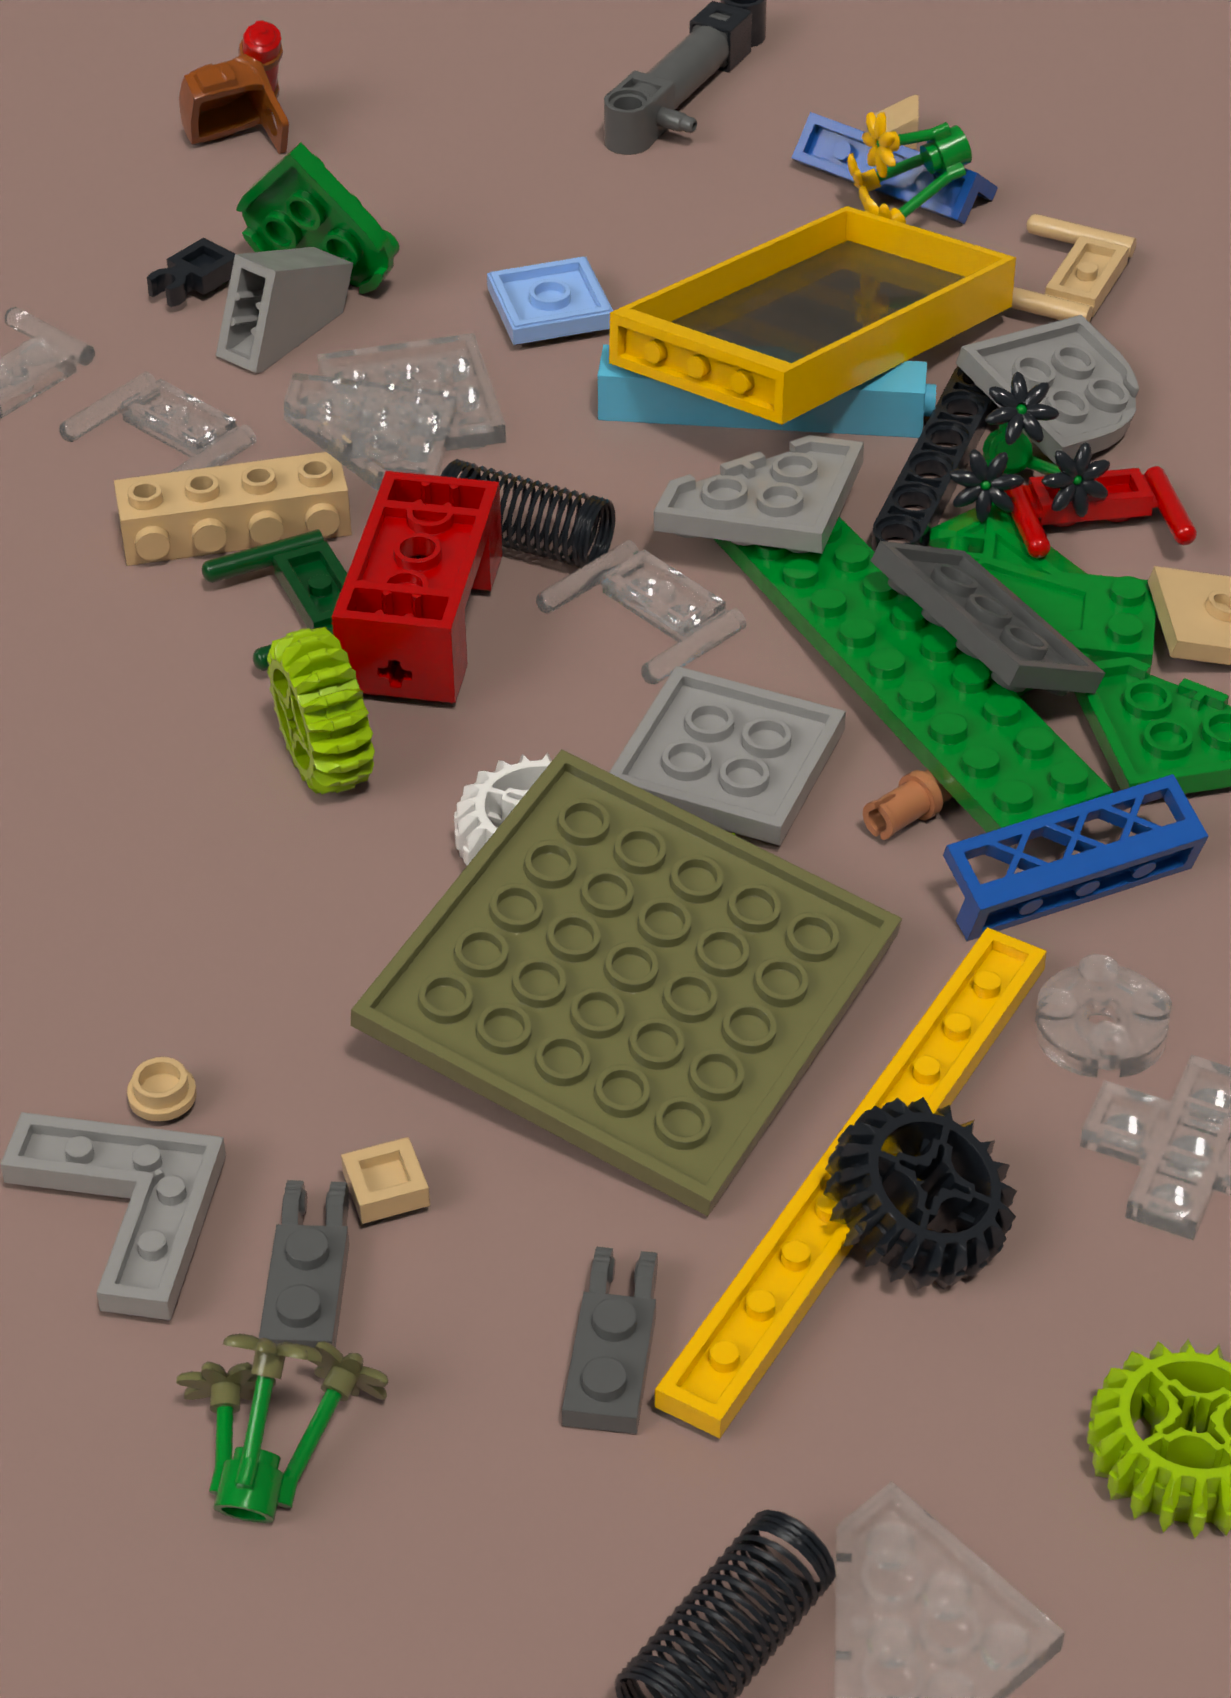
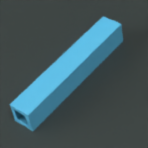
[597,344,937,438]

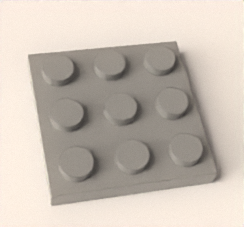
[609,666,846,845]

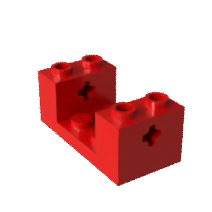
[332,471,502,703]

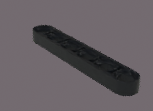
[871,366,997,552]

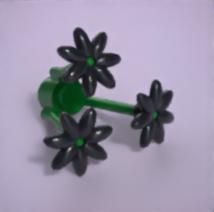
[949,372,1110,522]

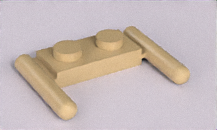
[1010,214,1137,322]

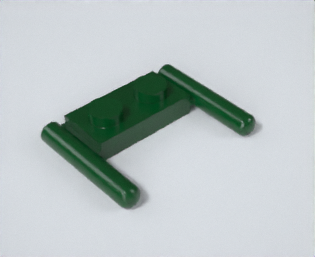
[202,529,347,671]

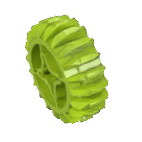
[267,627,375,794]
[1087,1339,1231,1538]

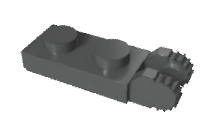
[259,1180,350,1348]
[562,1246,658,1434]

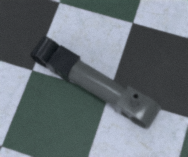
[604,0,767,155]

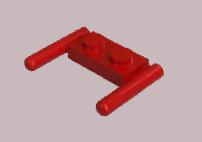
[1005,466,1197,559]

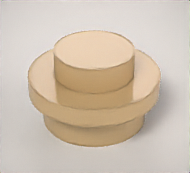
[127,1057,197,1121]

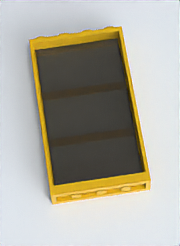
[609,206,1016,425]

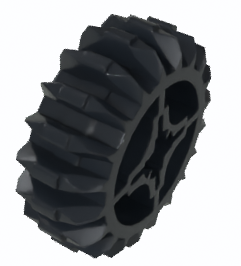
[823,1097,1017,1290]

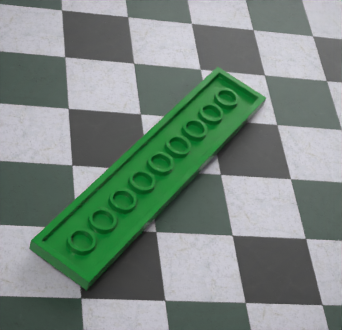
[714,517,1113,833]

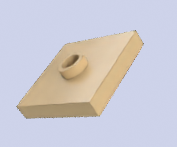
[1148,566,1231,665]

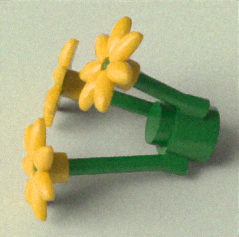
[847,112,972,224]

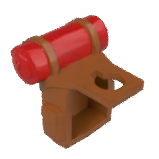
[179,20,289,154]

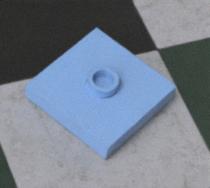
[487,256,613,345]

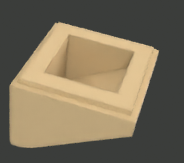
[874,95,919,149]

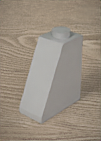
[216,247,353,373]

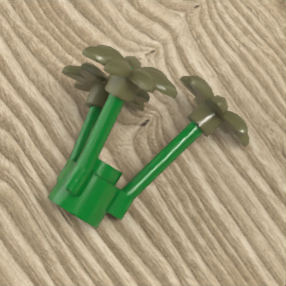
[176,1334,389,1523]

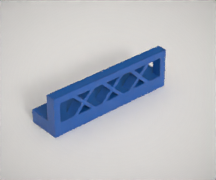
[791,112,998,225]
[943,774,1209,941]

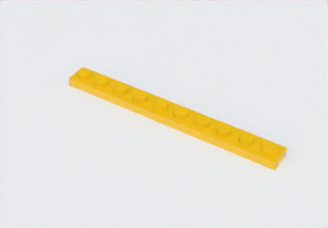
[655,927,1047,1439]

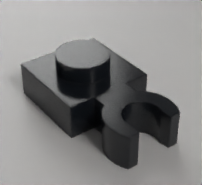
[147,237,235,307]

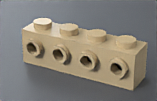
[114,450,352,566]

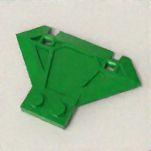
[929,503,1156,696]

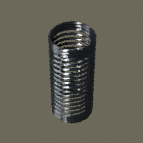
[441,459,615,571]
[614,1509,836,1698]

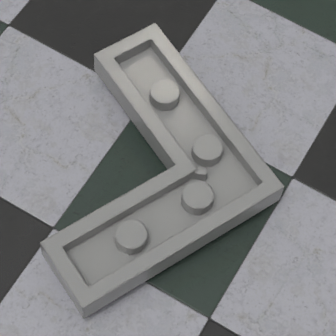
[0,1112,226,1320]

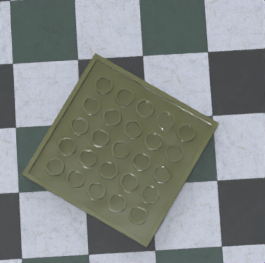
[351,749,902,1216]

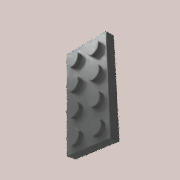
[871,541,1105,696]

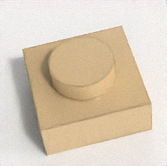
[341,1137,430,1224]

